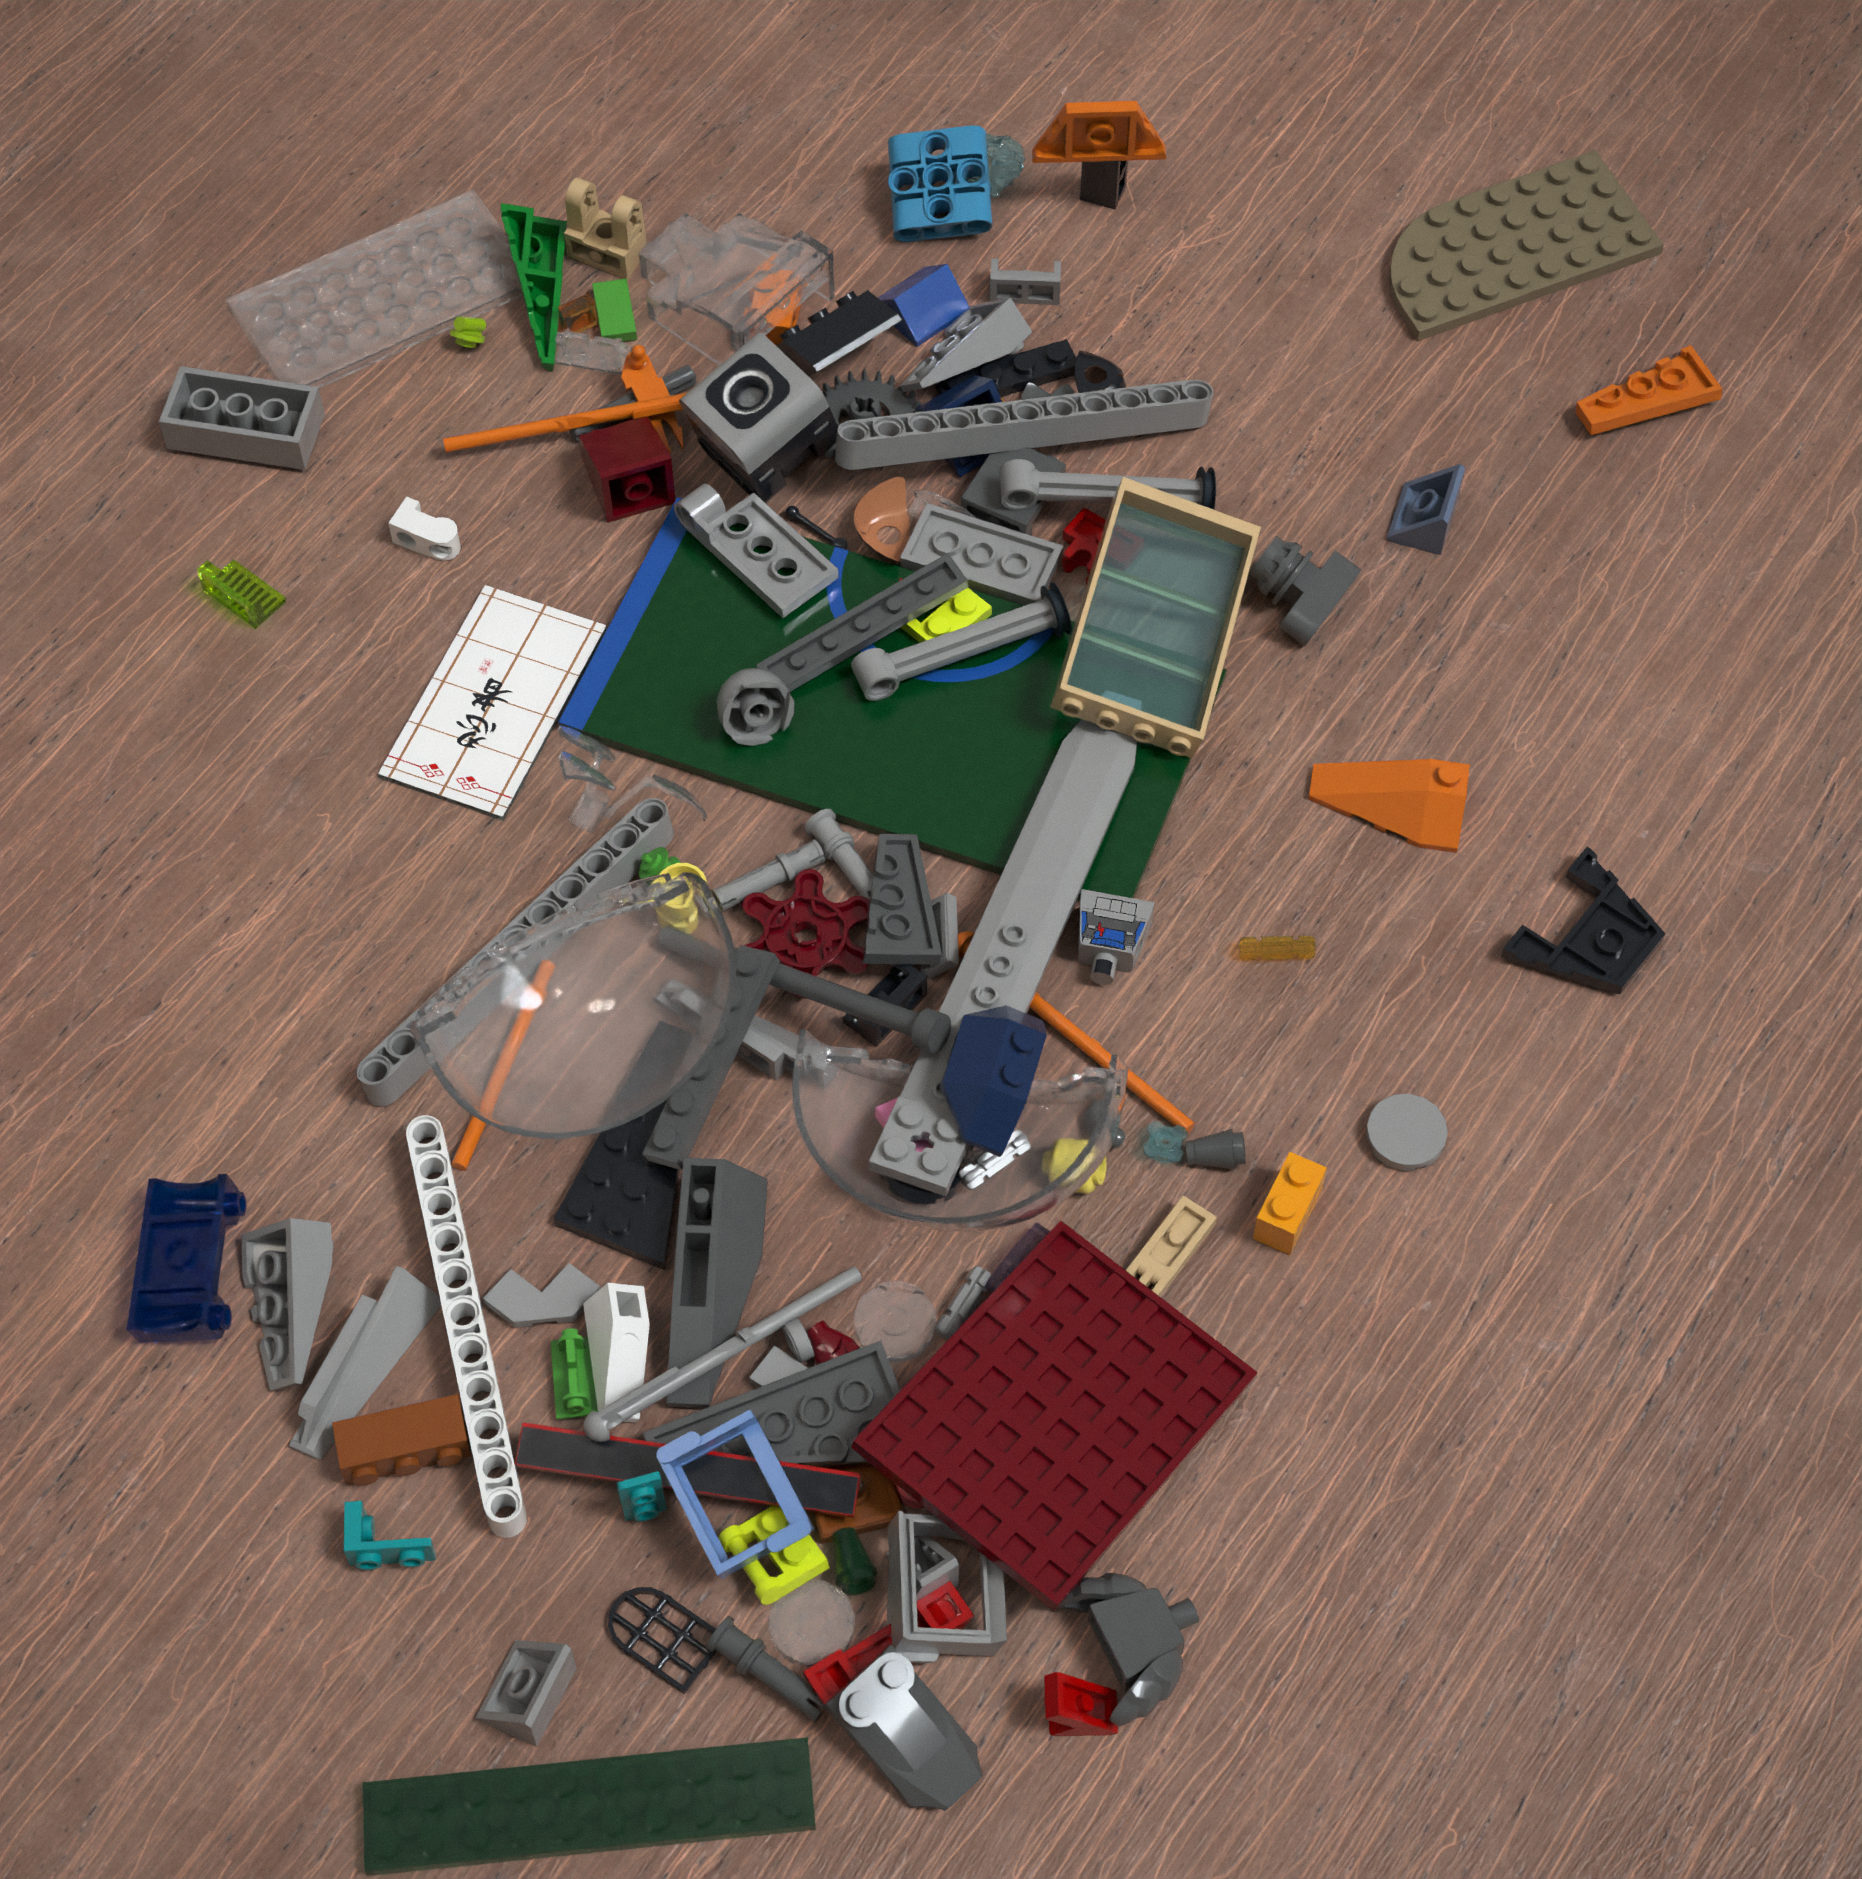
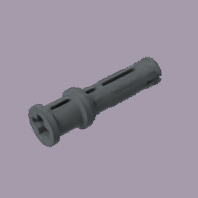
[706,1616,825,1723]

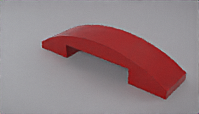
[803,1581,974,1705]

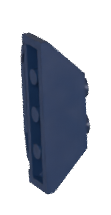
[940,1005,1047,1157]

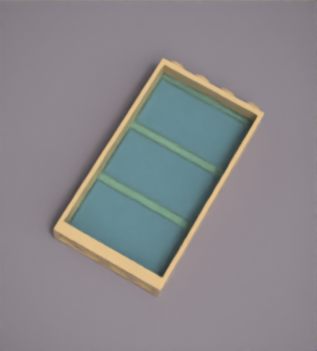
[1050,477,1261,758]

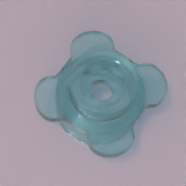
[1143,1121,1187,1163]

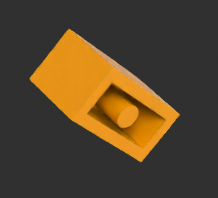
[1253,1151,1327,1255]

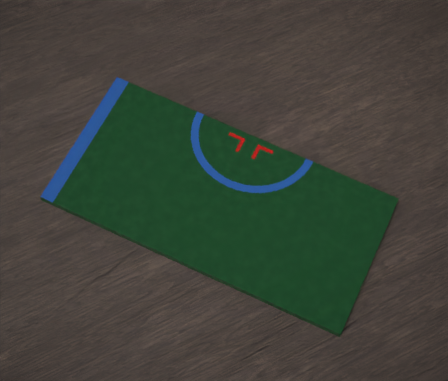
[558,497,1227,901]

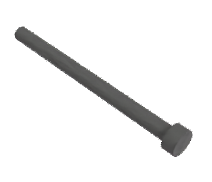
[661,924,951,1053]

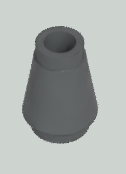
[1186,1129,1246,1169]

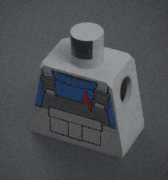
[1078,889,1155,985]

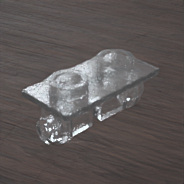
[554,329,632,375]

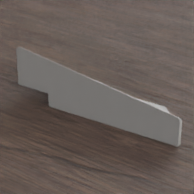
[655,980,843,1090]

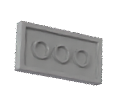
[900,503,1063,606]

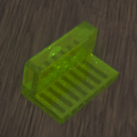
[197,559,287,629]

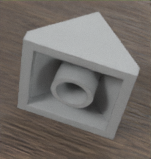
[476,1640,577,1747]

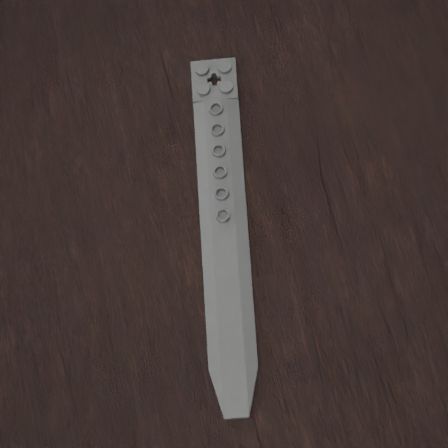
[869,692,1141,1196]

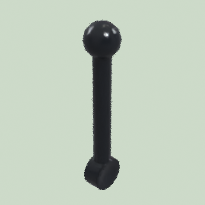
[785,506,847,550]

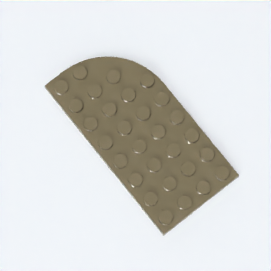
[1389,150,1664,341]

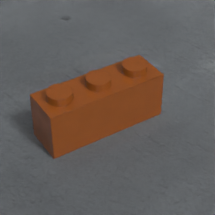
[332,1394,472,1486]

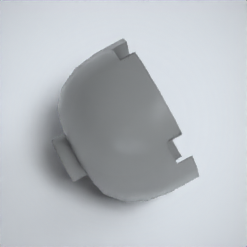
[716,668,794,746]

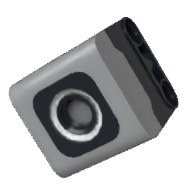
[679,332,839,503]

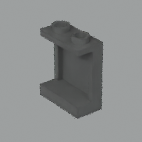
[961,447,1066,536]

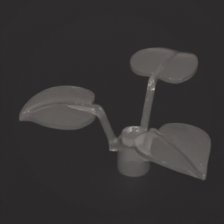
[558,725,707,834]

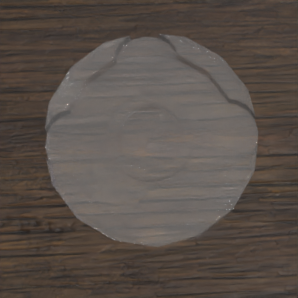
[854,1281,936,1362]
[768,1580,855,1667]

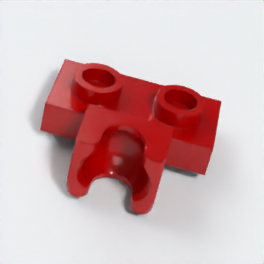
[1062,507,1144,585]

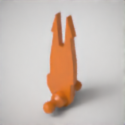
[621,345,684,455]

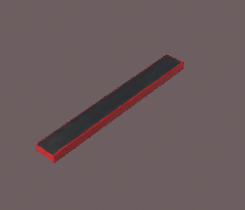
[515,1422,861,1518]

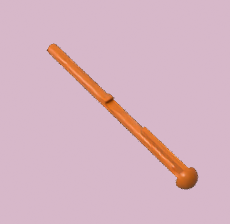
[443,392,688,452]
[958,931,1195,1135]

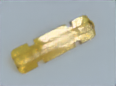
[1238,935,1316,960]

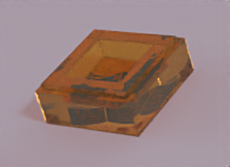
[558,293,597,338]

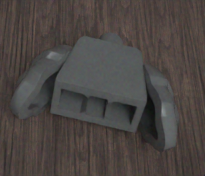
[1058,1573,1199,1726]

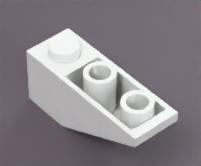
[583,1283,649,1422]

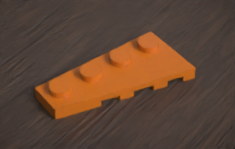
[1575,345,1723,435]

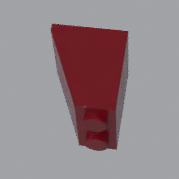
[579,416,676,523]

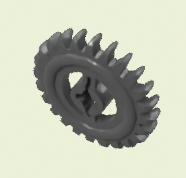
[823,369,922,469]

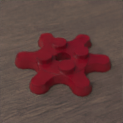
[743,869,870,999]

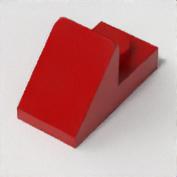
[1044,1672,1118,1736]

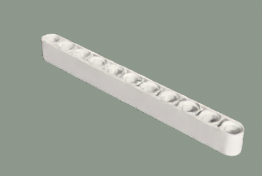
[406,1115,527,1538]

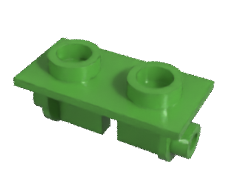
[551,1328,598,1420]

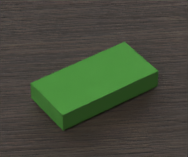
[592,278,637,344]

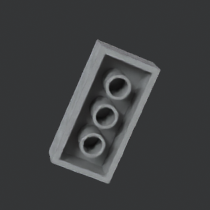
[159,366,325,470]

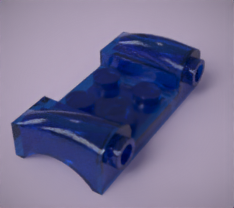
[127,1174,247,1343]

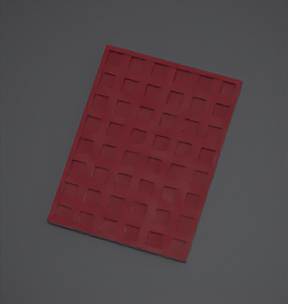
[851,1220,1258,1612]

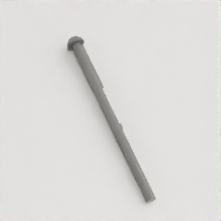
[584,1266,862,1442]

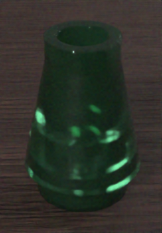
[832,1527,877,1595]

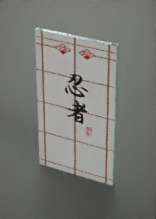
[378,585,607,821]

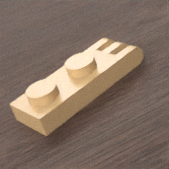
[1126,1195,1217,1297]

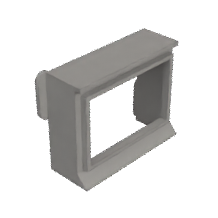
[888,1511,1007,1663]

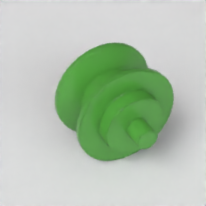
[639,847,680,890]

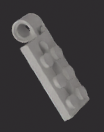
[674,483,839,618]

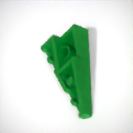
[500,203,567,372]

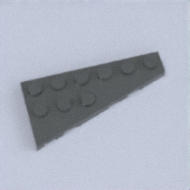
[643,1340,900,1466]

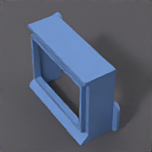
[656,1410,815,1580]

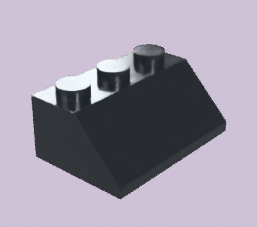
[776,290,901,377]

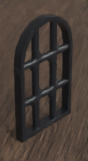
[608,1587,717,1694]

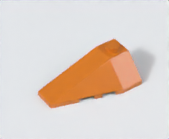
[1308,759,1470,853]

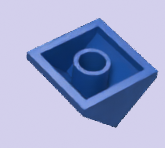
[878,264,970,347]

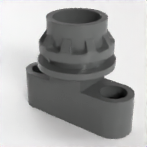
[1248,536,1362,647]

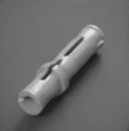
[711,839,826,912]

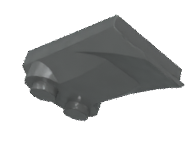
[823,1645,983,1811]

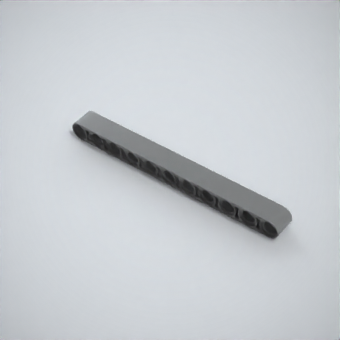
[835,380,1214,470]
[356,798,674,1106]

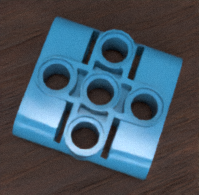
[888,126,993,242]

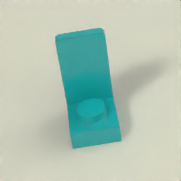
[615,1471,667,1522]
[344,1501,436,1570]

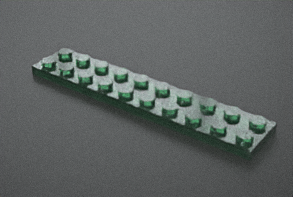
[363,1737,816,1876]

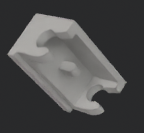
[990,258,1061,305]

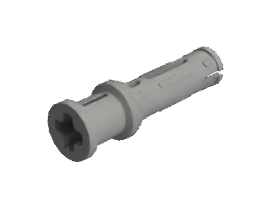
[804,809,873,900]

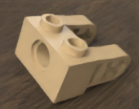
[564,177,648,280]

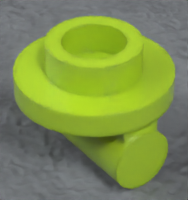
[450,317,486,348]

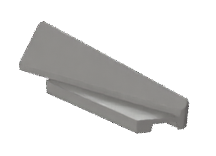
[289,1266,441,1460]

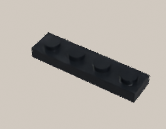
[935,339,1077,397]

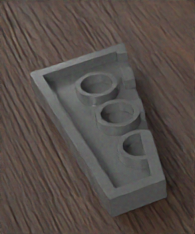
[862,834,942,965]

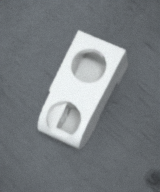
[388,497,461,561]

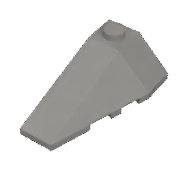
[900,297,1033,392]
[241,1218,333,1391]

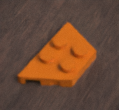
[1032,101,1166,163]

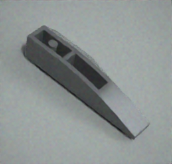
[667,1158,768,1408]

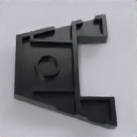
[1501,847,1666,994]

